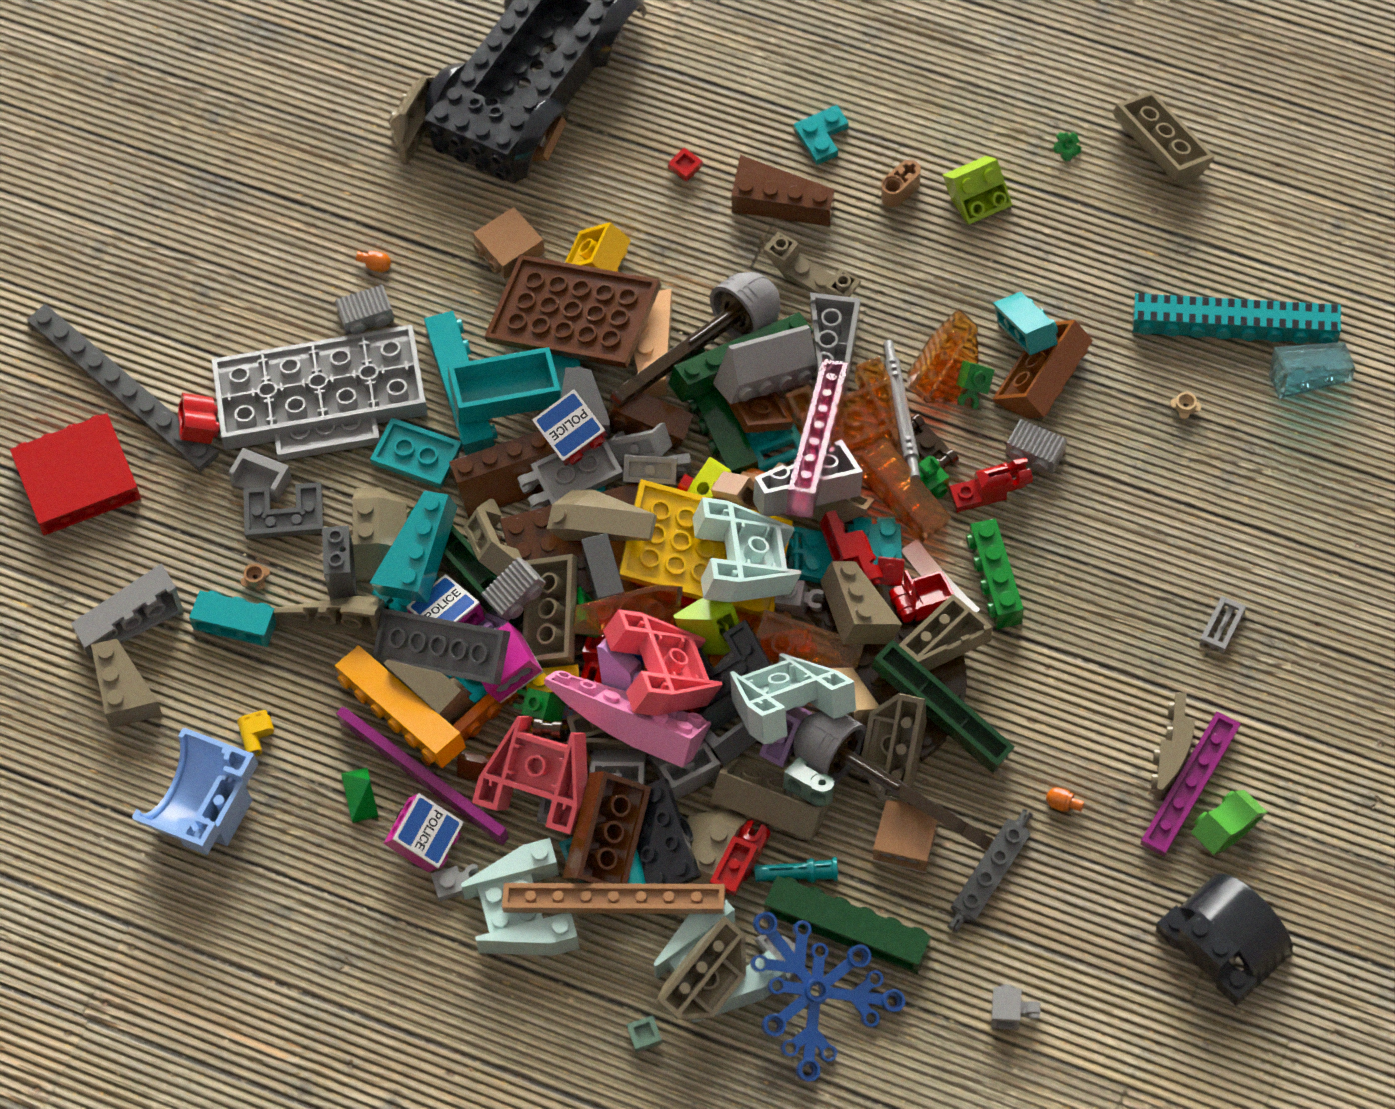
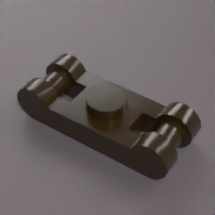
[896,413,959,471]
[533,718,568,742]

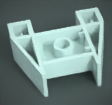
[692,497,801,602]
[730,653,856,745]
[461,838,579,956]
[653,899,786,1023]

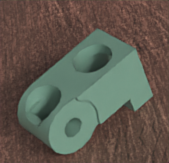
[783,756,834,806]

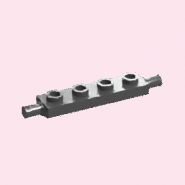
[948,809,1033,933]

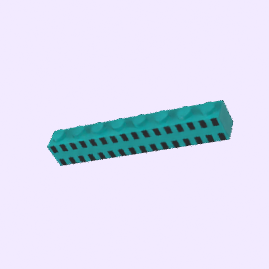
[1132,293,1341,345]

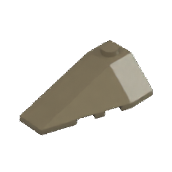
[547,490,657,541]
[274,595,386,639]

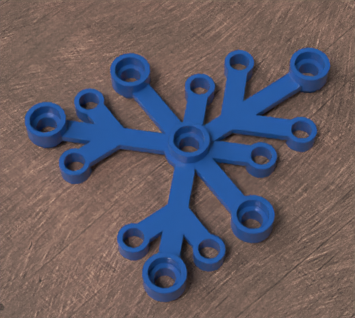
[750,912,905,1082]

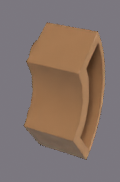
[711,471,759,510]

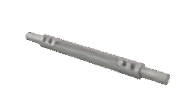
[883,340,921,482]

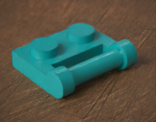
[744,423,809,472]

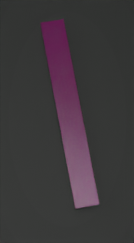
[336,707,509,846]

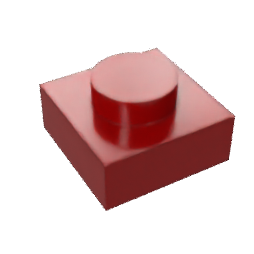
[668,148,703,182]
[877,556,905,586]

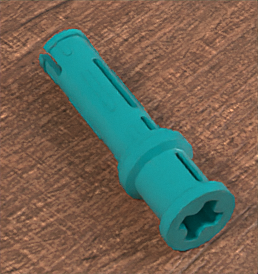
[755,857,838,883]

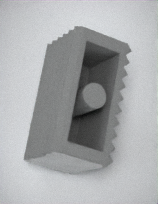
[335,285,394,335]
[1006,419,1067,474]
[481,557,546,621]

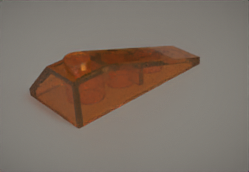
[573,584,683,635]
[753,609,864,669]

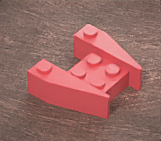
[603,609,723,716]
[472,716,588,834]

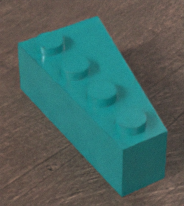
[370,490,458,603]

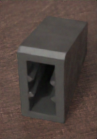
[561,367,611,438]

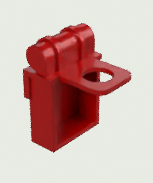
[889,570,955,623]

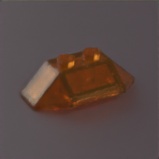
[907,309,979,403]

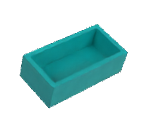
[448,347,561,424]

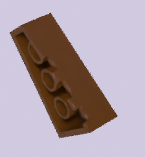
[731,154,834,226]

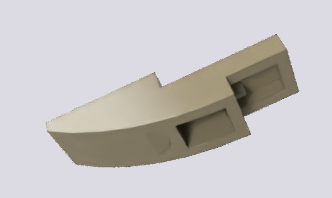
[1151,692,1196,801]

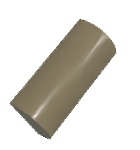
[1113,90,1215,186]
[523,554,578,668]

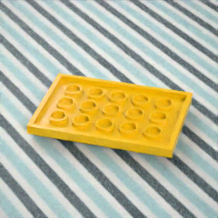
[619,479,793,619]

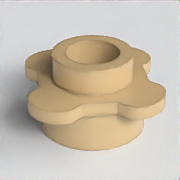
[1170,391,1201,419]

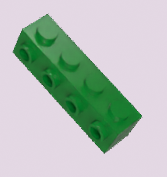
[966,518,1024,629]

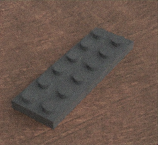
[372,608,510,685]

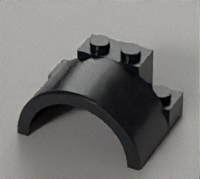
[1155,873,1293,1006]

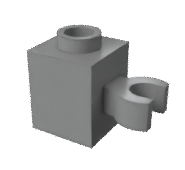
[774,580,825,617]
[991,984,1041,1030]

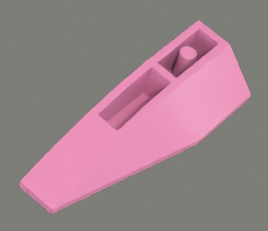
[544,671,711,768]

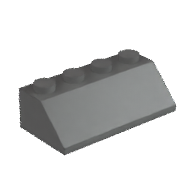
[713,325,817,404]

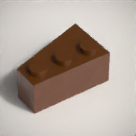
[607,392,693,450]

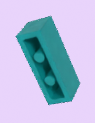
[994,291,1058,355]
[189,590,277,647]

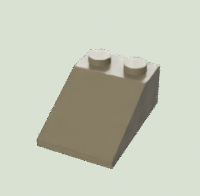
[383,660,475,726]

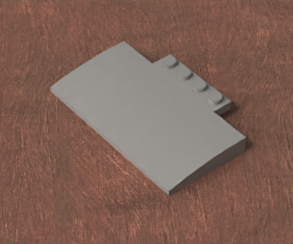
[212,325,428,461]

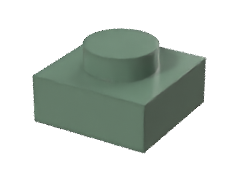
[626,1015,662,1053]

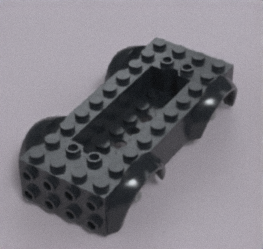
[425,0,647,184]

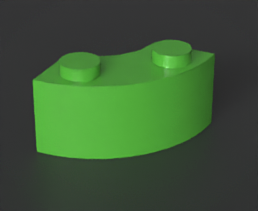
[1191,790,1268,855]

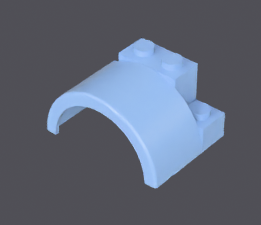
[132,728,258,855]

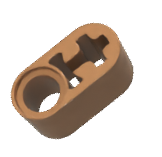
[881,160,921,208]

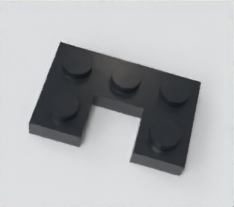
[698,620,772,708]

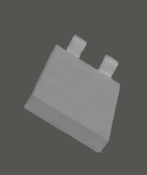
[517,438,623,510]

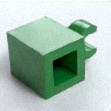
[956,360,995,410]
[909,455,949,503]
[513,688,566,722]

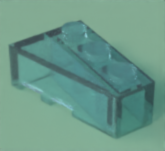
[1269,342,1355,399]

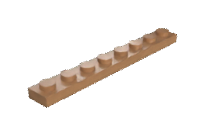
[502,883,726,914]

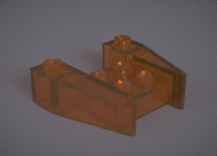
[785,356,899,454]

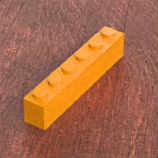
[334,645,466,768]

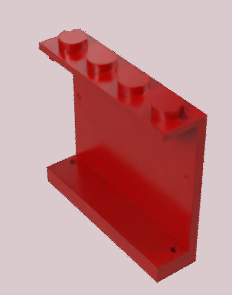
[10,413,141,536]

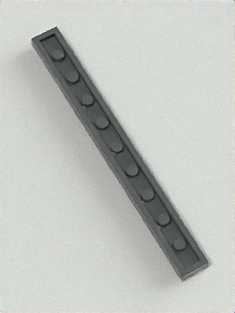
[27,304,219,472]

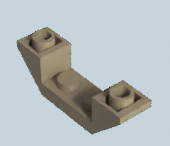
[763,231,861,297]
[463,498,522,576]

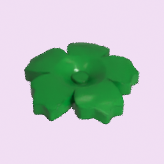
[1052,132,1082,162]

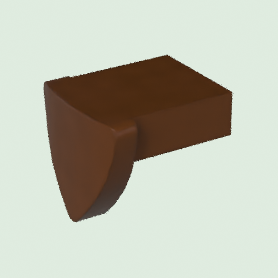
[457,751,494,781]

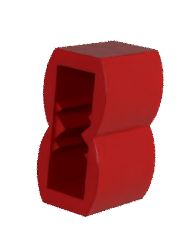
[178,392,219,444]

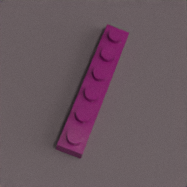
[1140,711,1241,857]

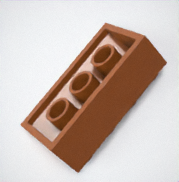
[992,320,1093,418]

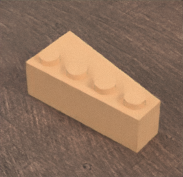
[632,289,672,397]

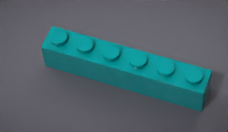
[424,311,498,456]

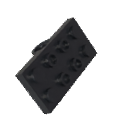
[636,777,701,884]

